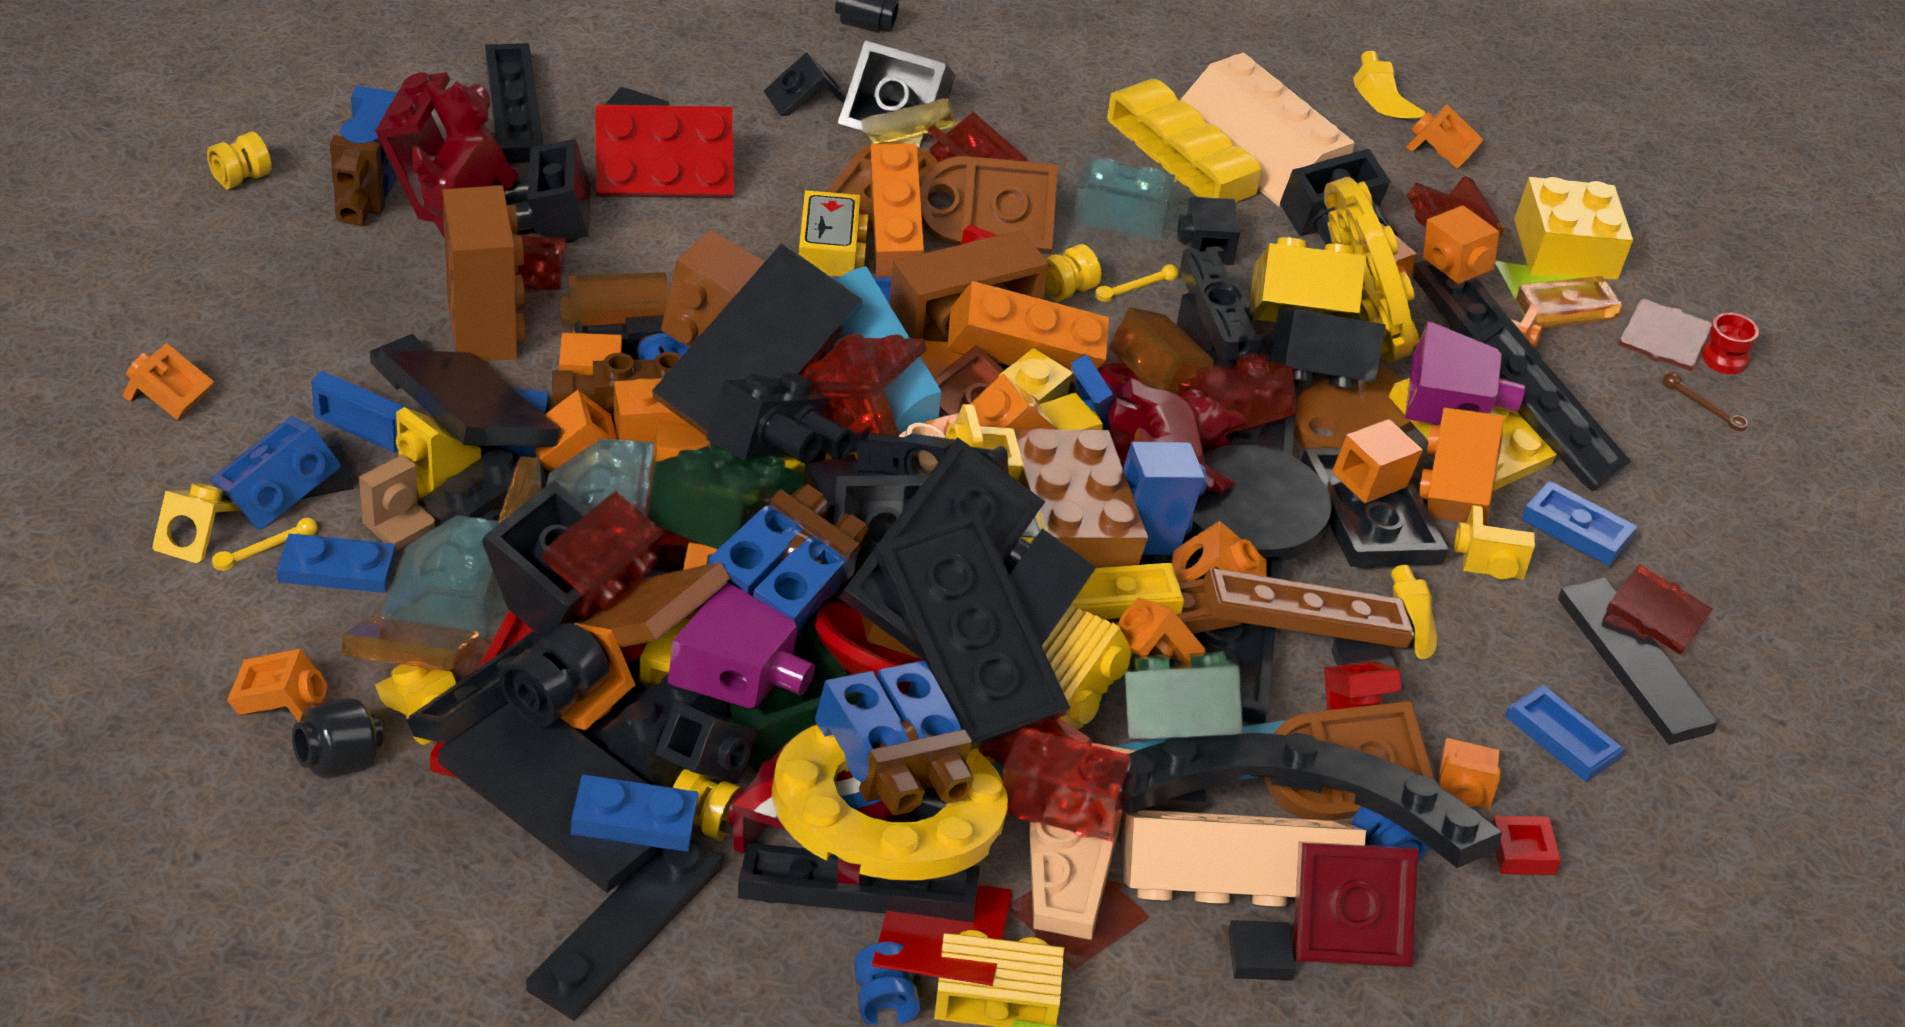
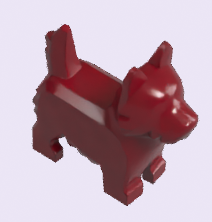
[412,81,519,238]
[1108,378,1247,494]

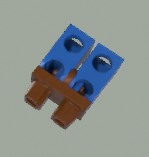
[330,86,398,225]
[708,484,868,641]
[815,660,974,816]

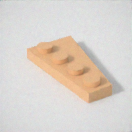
[1025,730,1135,940]

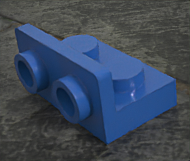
[209,415,340,530]

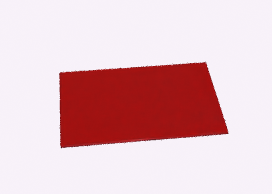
[871,885,1012,986]

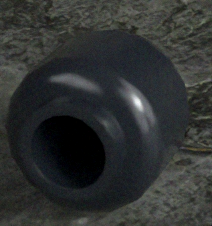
[292,698,384,778]

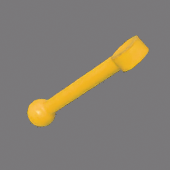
[1095,264,1179,302]
[212,517,318,571]

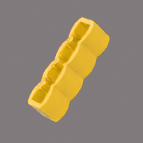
[1107,79,1262,203]

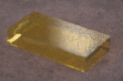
[861,98,957,144]

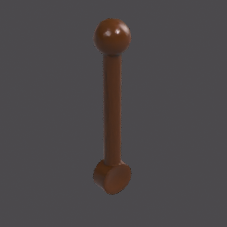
[1663,372,1748,431]

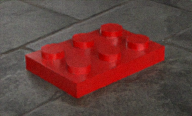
[595,105,734,198]

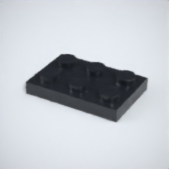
[1300,448,1449,567]

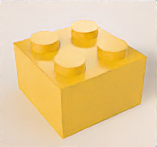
[1514,177,1633,279]

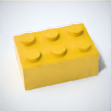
[1249,237,1366,323]

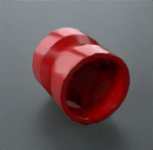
[1701,313,1759,374]

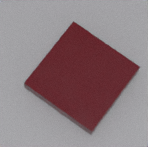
[1293,841,1418,967]

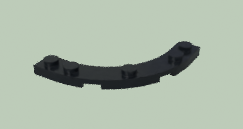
[1092,733,1502,868]

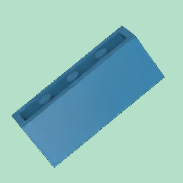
[824,266,942,436]

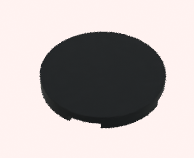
[1190,445,1331,562]

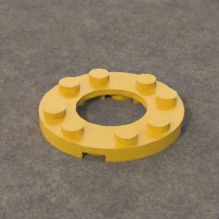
[1324,177,1420,363]
[772,725,1008,880]

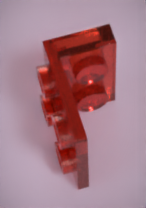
[803,334,927,436]

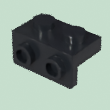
[424,446,547,557]

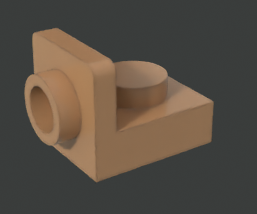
[359,454,435,550]

